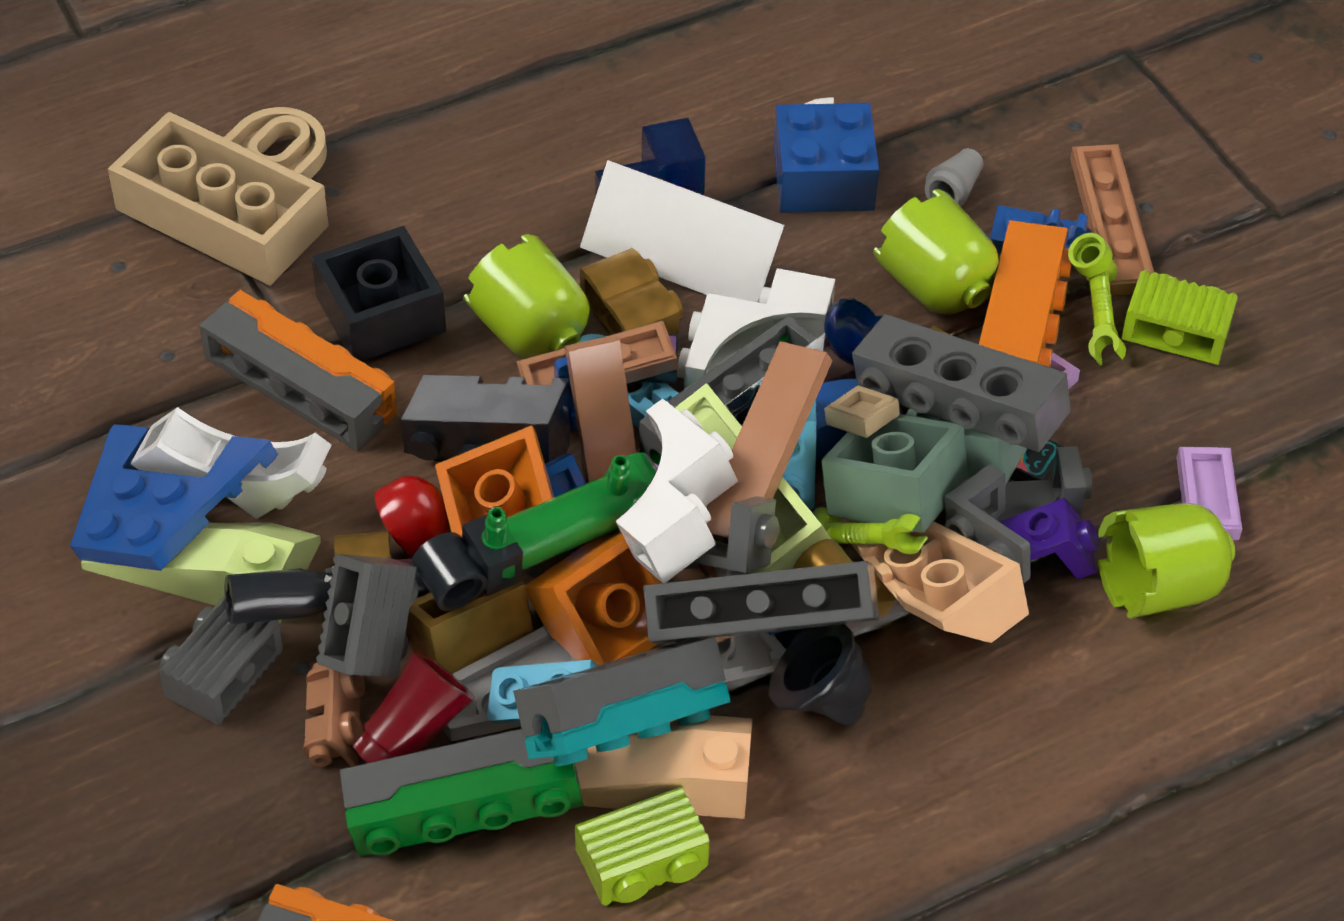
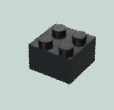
[311,226,446,362]

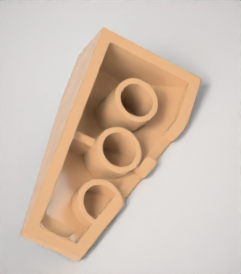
[839,517,1029,643]
[576,715,752,819]

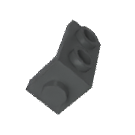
[996,446,1092,521]
[945,464,1030,584]
[684,496,779,577]

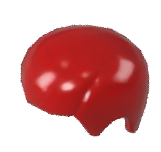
[375,476,450,556]

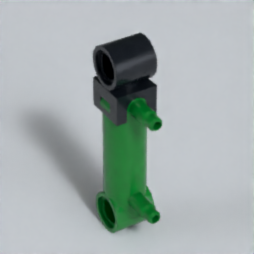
[412,452,658,611]

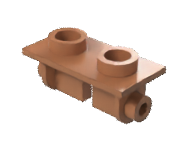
[304,663,365,767]

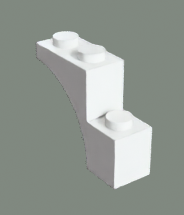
[677,268,835,389]
[616,399,738,583]
[131,407,332,519]

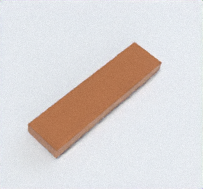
[1070,144,1154,296]
[706,341,832,544]

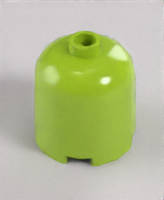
[873,189,999,315]
[463,234,590,360]
[1098,503,1235,619]

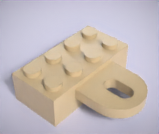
[108,107,329,286]

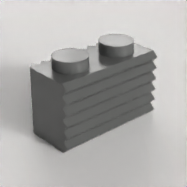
[316,554,418,677]
[159,595,283,725]

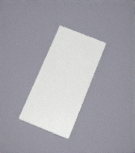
[580,160,784,302]

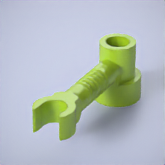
[1068,233,1126,366]
[813,507,928,555]

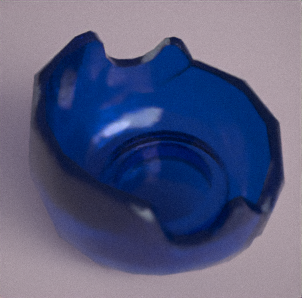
[824,298,883,367]

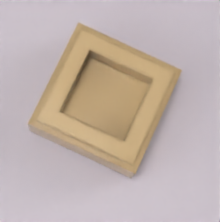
[824,386,900,438]

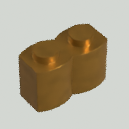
[580,248,683,336]

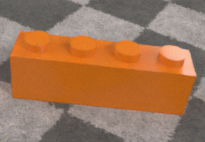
[979,220,1073,368]

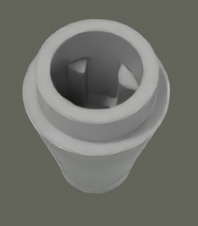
[925,148,984,206]

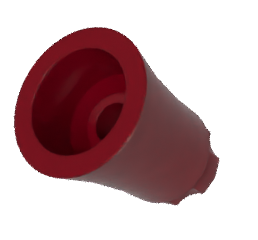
[352,650,476,763]

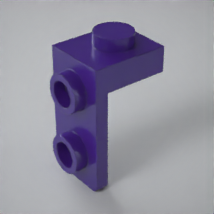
[999,498,1100,579]

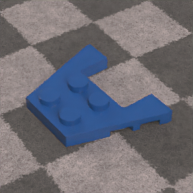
[70,424,278,571]

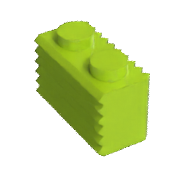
[1121,269,1238,365]
[575,787,709,906]

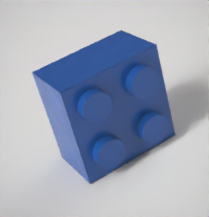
[773,103,879,213]

